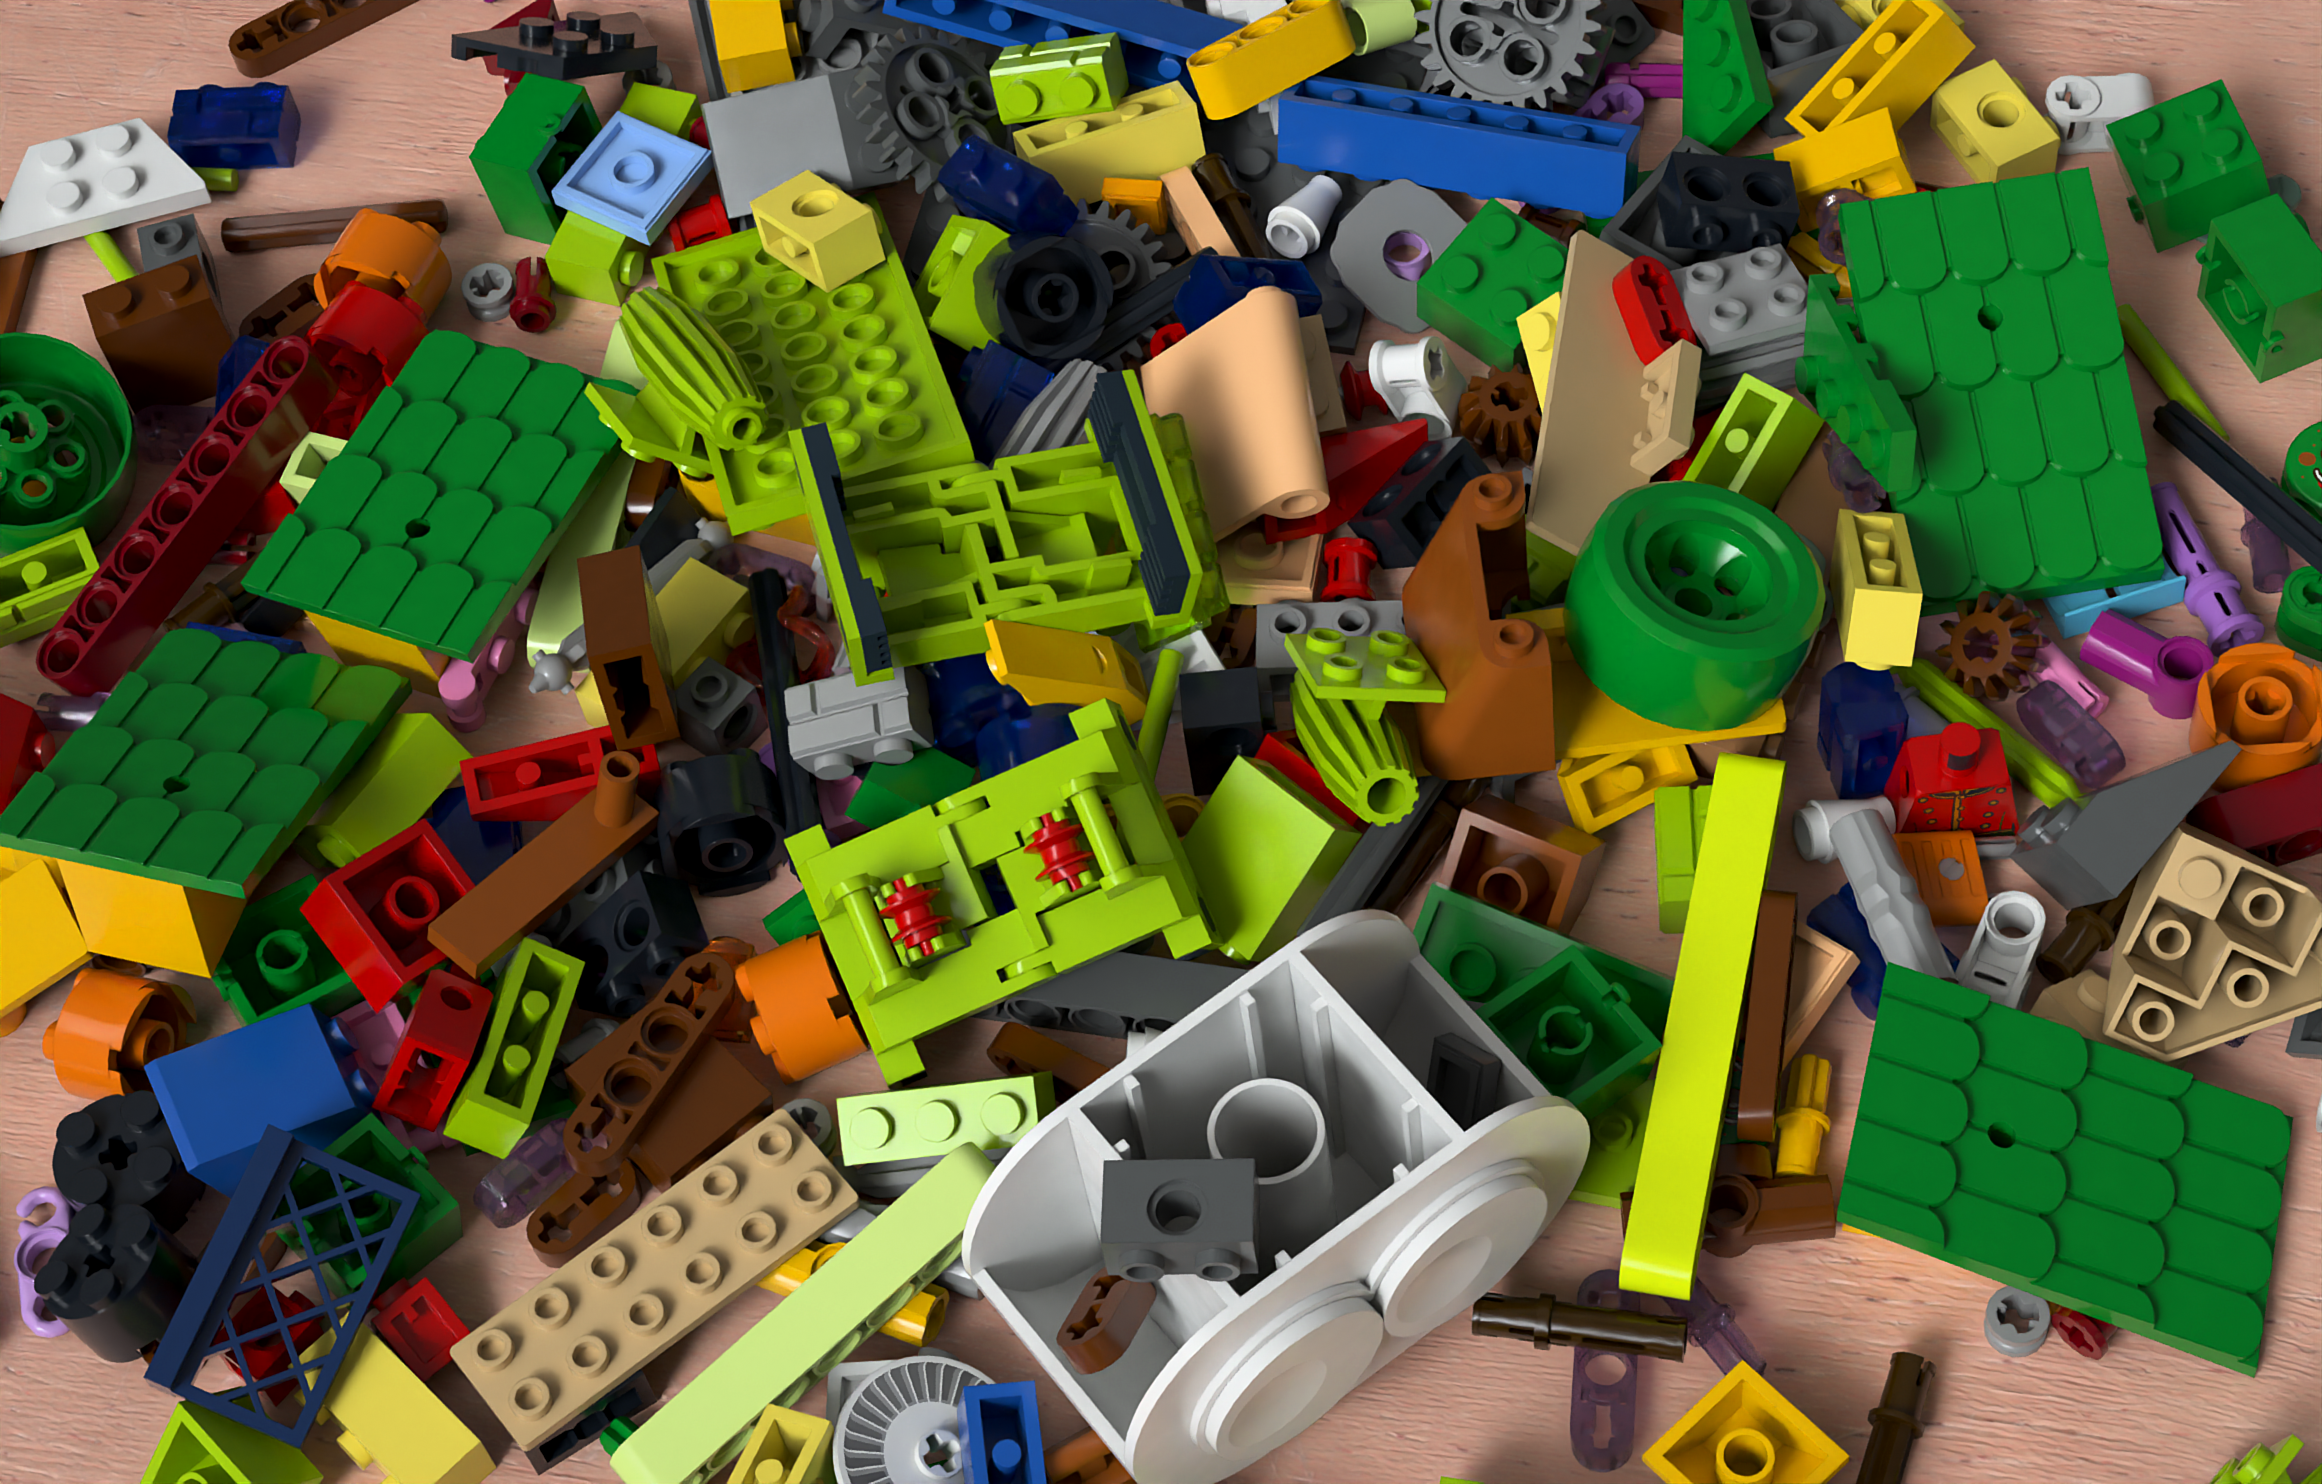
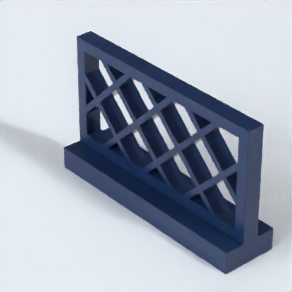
[143,1124,422,1450]

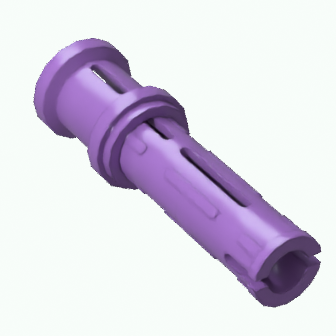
[2150,482,2265,658]

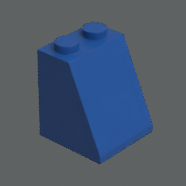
[144,1003,387,1199]

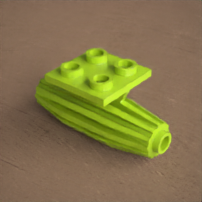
[584,286,769,478]
[1284,628,1446,826]

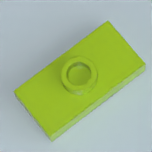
[1567,1079,1654,1209]

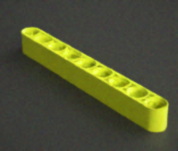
[1619,752,1787,1301]

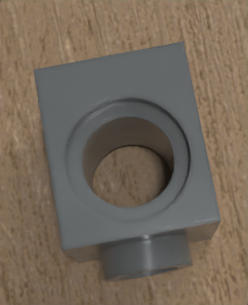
[675,656,768,756]

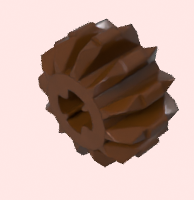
[1458,362,1542,468]
[1935,591,2052,702]

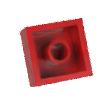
[299,818,475,1014]

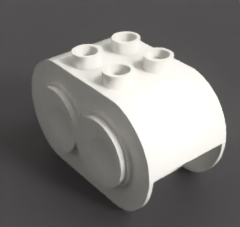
[962,909,1590,1484]

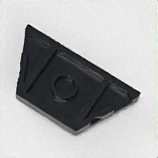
[451,11,658,80]

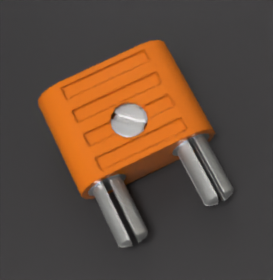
[1891,830,2026,928]

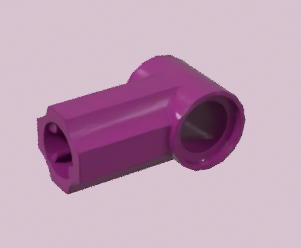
[2079,609,2214,719]

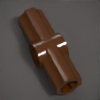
[1620,1172,1836,1258]

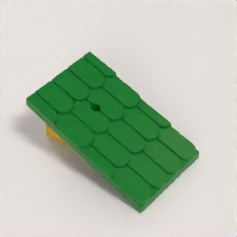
[1838,167,2165,618]
[241,329,641,699]
[0,628,413,978]
[1836,962,2293,1378]

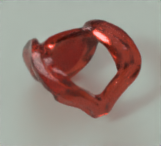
[724,585,835,707]

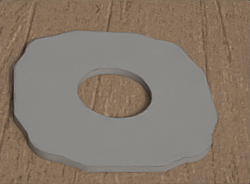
[1330,179,1468,334]

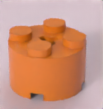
[314,208,452,325]
[2189,643,2322,793]
[733,929,870,1085]
[42,968,197,1101]

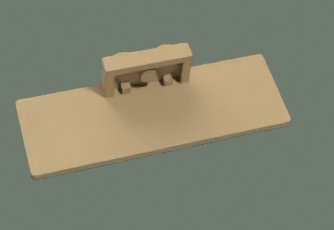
[1525,230,1702,556]
[450,1109,860,1451]

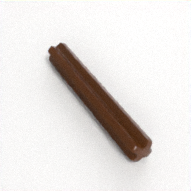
[221,198,448,252]

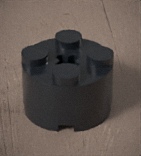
[973,231,1114,359]
[653,748,788,897]
[52,1090,206,1234]
[34,1203,199,1363]

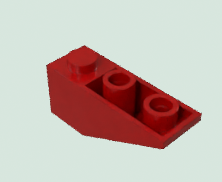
[1256,418,1428,545]

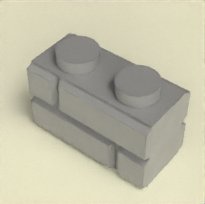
[784,665,934,780]

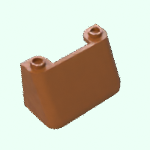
[1402,470,1556,780]

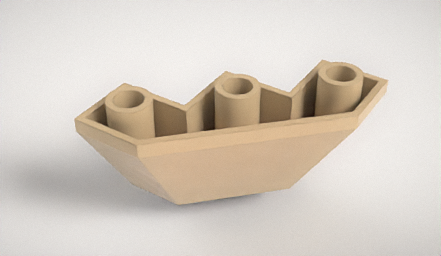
[2102,821,2322,1062]

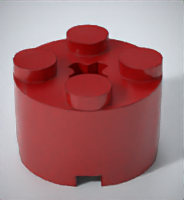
[303,280,429,403]

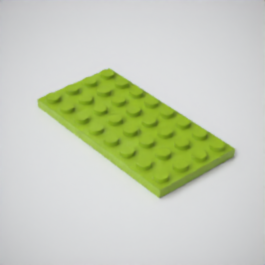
[651,191,975,536]

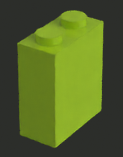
[292,713,473,869]
[1181,755,1362,965]

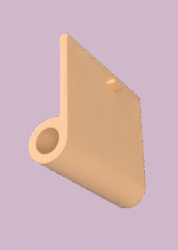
[1140,286,1330,554]

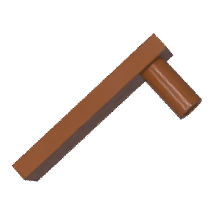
[427,751,659,980]

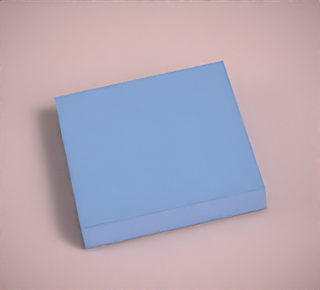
[551,111,714,246]

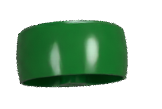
[0,332,139,558]
[1563,480,1826,731]

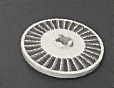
[833,1356,997,1484]

